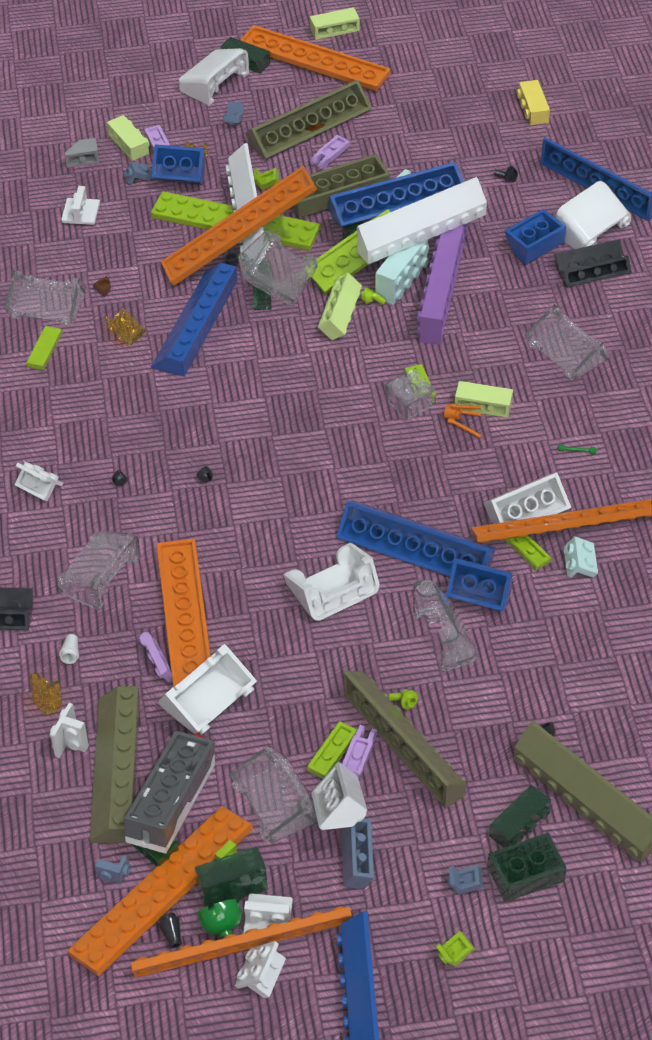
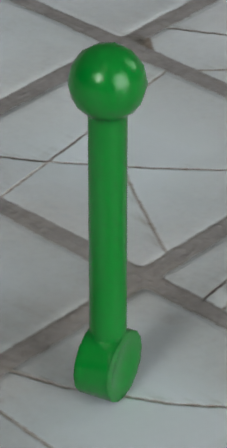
[558,444,597,455]

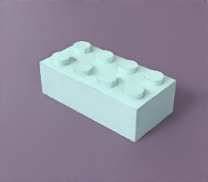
[375,240,429,305]

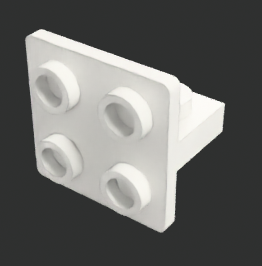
[61,186,100,225]
[15,462,63,501]
[50,703,89,758]
[243,894,293,933]
[235,941,286,998]

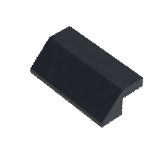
[554,239,632,287]
[0,587,33,630]

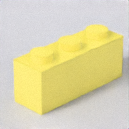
[517,80,550,125]

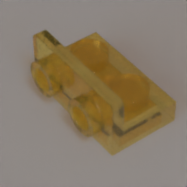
[29,672,63,716]

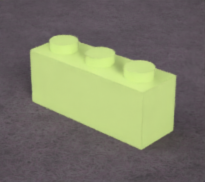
[310,7,360,40]
[107,115,150,161]
[455,381,513,418]

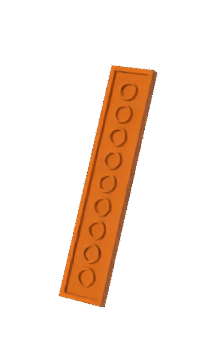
[238,25,391,92]
[161,166,318,286]
[156,538,211,688]
[67,806,253,977]

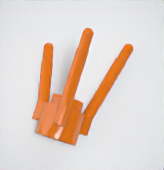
[444,403,482,438]

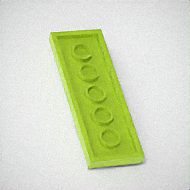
[304,209,390,295]

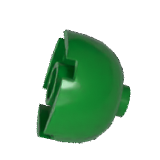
[196,899,242,938]

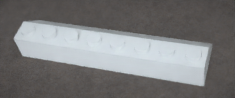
[226,143,265,262]
[357,177,487,264]

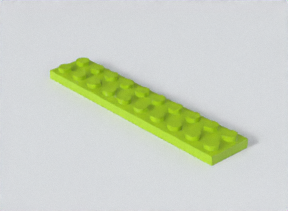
[151,191,321,251]

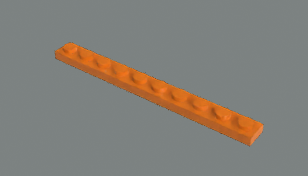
[471,499,652,543]
[131,906,352,978]

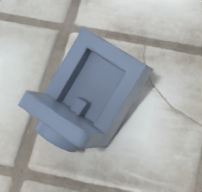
[223,102,244,125]
[124,162,152,185]
[95,855,131,884]
[447,865,483,895]

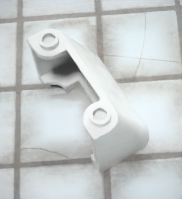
[179,48,249,105]
[556,181,631,249]
[283,543,379,621]
[157,644,257,735]

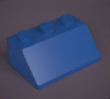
[151,144,205,185]
[504,209,566,264]
[446,558,512,611]

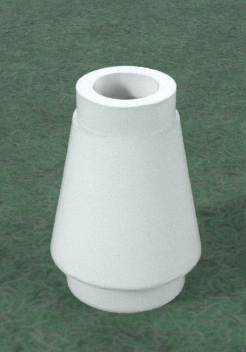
[59,634,79,664]

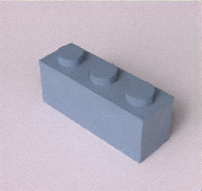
[342,818,374,890]

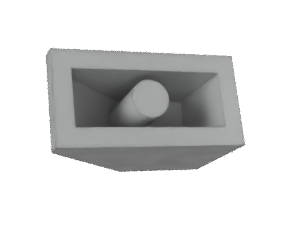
[65,138,99,167]

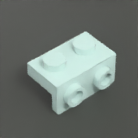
[564,537,598,578]

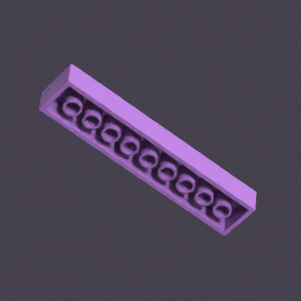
[417,222,469,345]

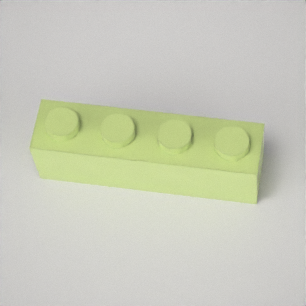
[318,272,362,340]

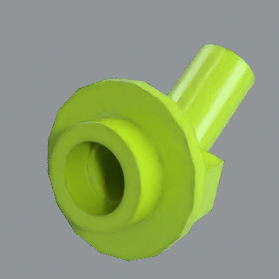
[361,287,386,305]
[389,689,418,710]

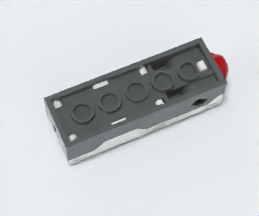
[124,731,215,854]

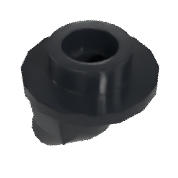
[494,166,518,182]

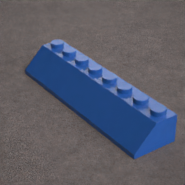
[541,137,652,221]
[327,162,464,227]
[151,263,237,377]
[336,500,496,576]
[337,911,379,1040]

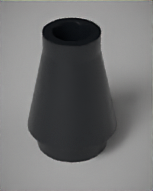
[158,913,182,948]

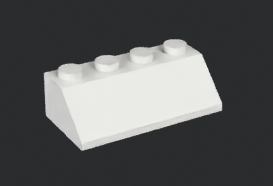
[483,472,571,524]
[311,762,367,830]

